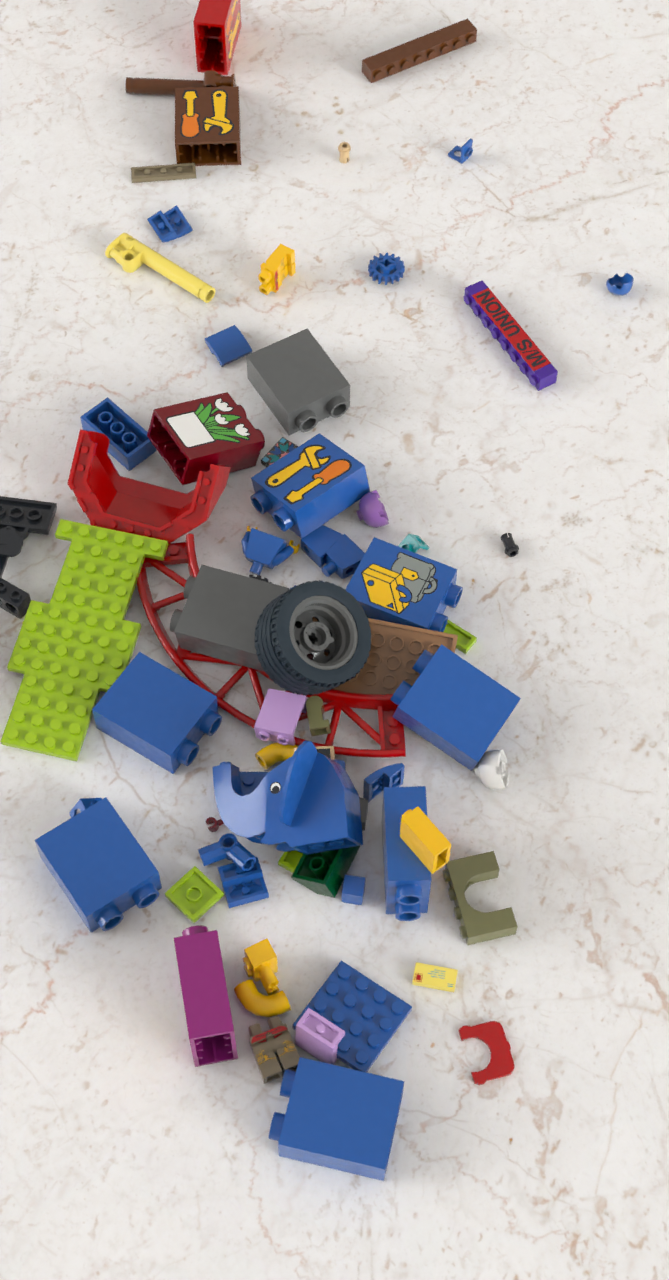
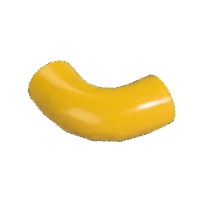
[255,742,299,770]
[234,980,291,1017]

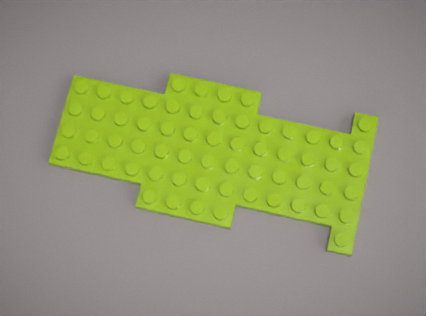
[0,519,168,762]

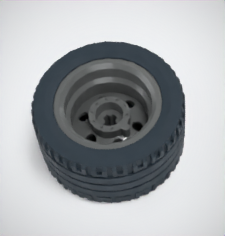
[254,580,371,696]

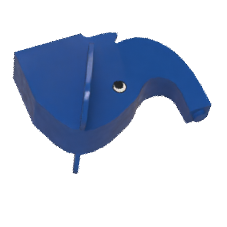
[212,740,363,855]

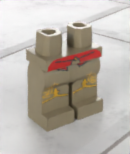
[248,1016,300,1084]

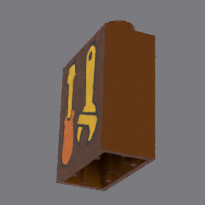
[175,86,241,166]

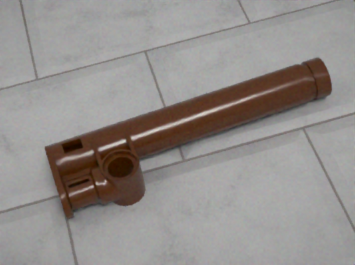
[126,70,236,95]

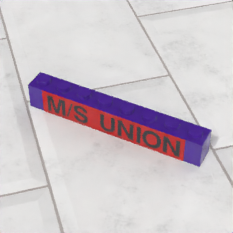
[463,280,558,391]

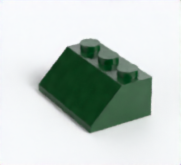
[291,846,360,898]

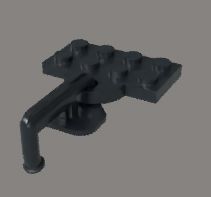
[0,496,57,578]

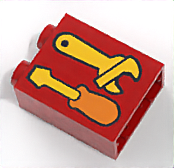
[193,0,241,75]

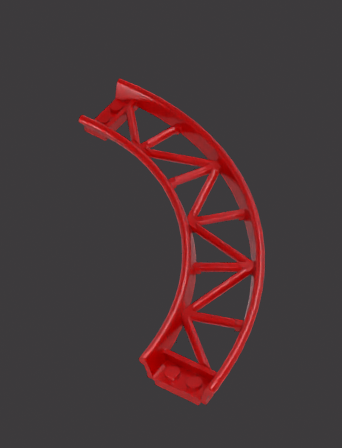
[136,533,406,758]

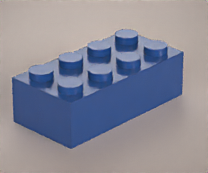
[80,397,156,471]

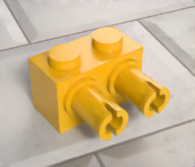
[242,938,279,995]

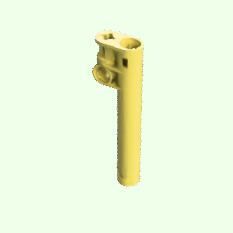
[105,233,216,303]

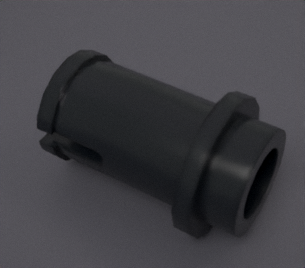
[500,533,519,557]

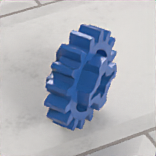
[368,252,405,285]

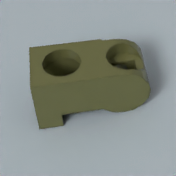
[306,696,331,737]

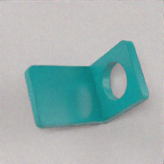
[398,534,429,553]

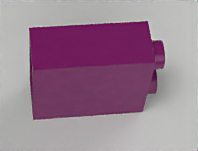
[174,925,238,1067]

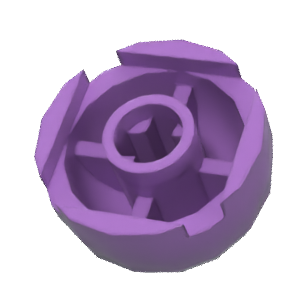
[356,490,389,528]

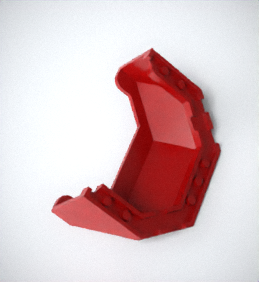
[67,429,231,544]

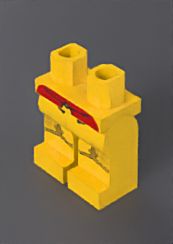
[258,243,296,295]

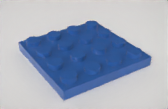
[292,960,412,1072]

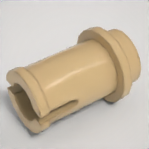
[338,142,351,163]

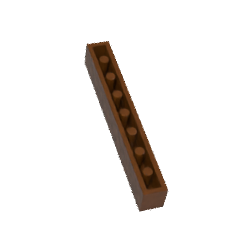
[362,18,477,83]

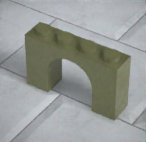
[442,851,517,945]

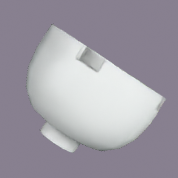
[475,749,508,789]

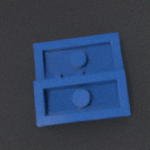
[147,205,193,242]
[204,325,253,367]
[363,763,405,803]
[218,857,269,908]

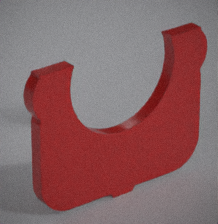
[458,1021,514,1085]

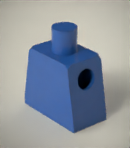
[301,525,343,568]
[322,534,365,579]

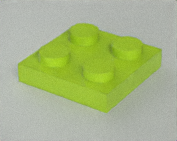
[165,866,224,923]

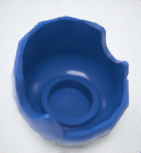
[606,273,634,296]

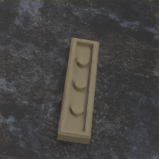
[131,163,196,183]

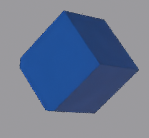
[342,875,366,905]

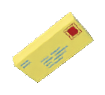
[412,962,458,992]

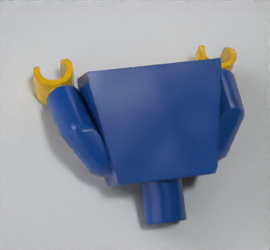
[241,526,300,575]

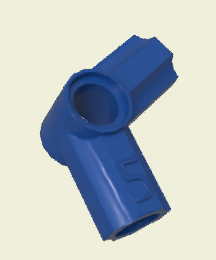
[198,833,257,871]

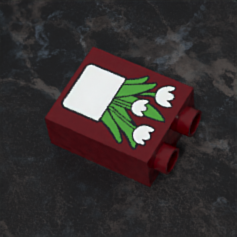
[147,392,265,485]

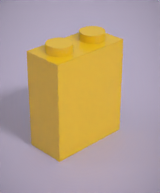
[400,807,451,874]

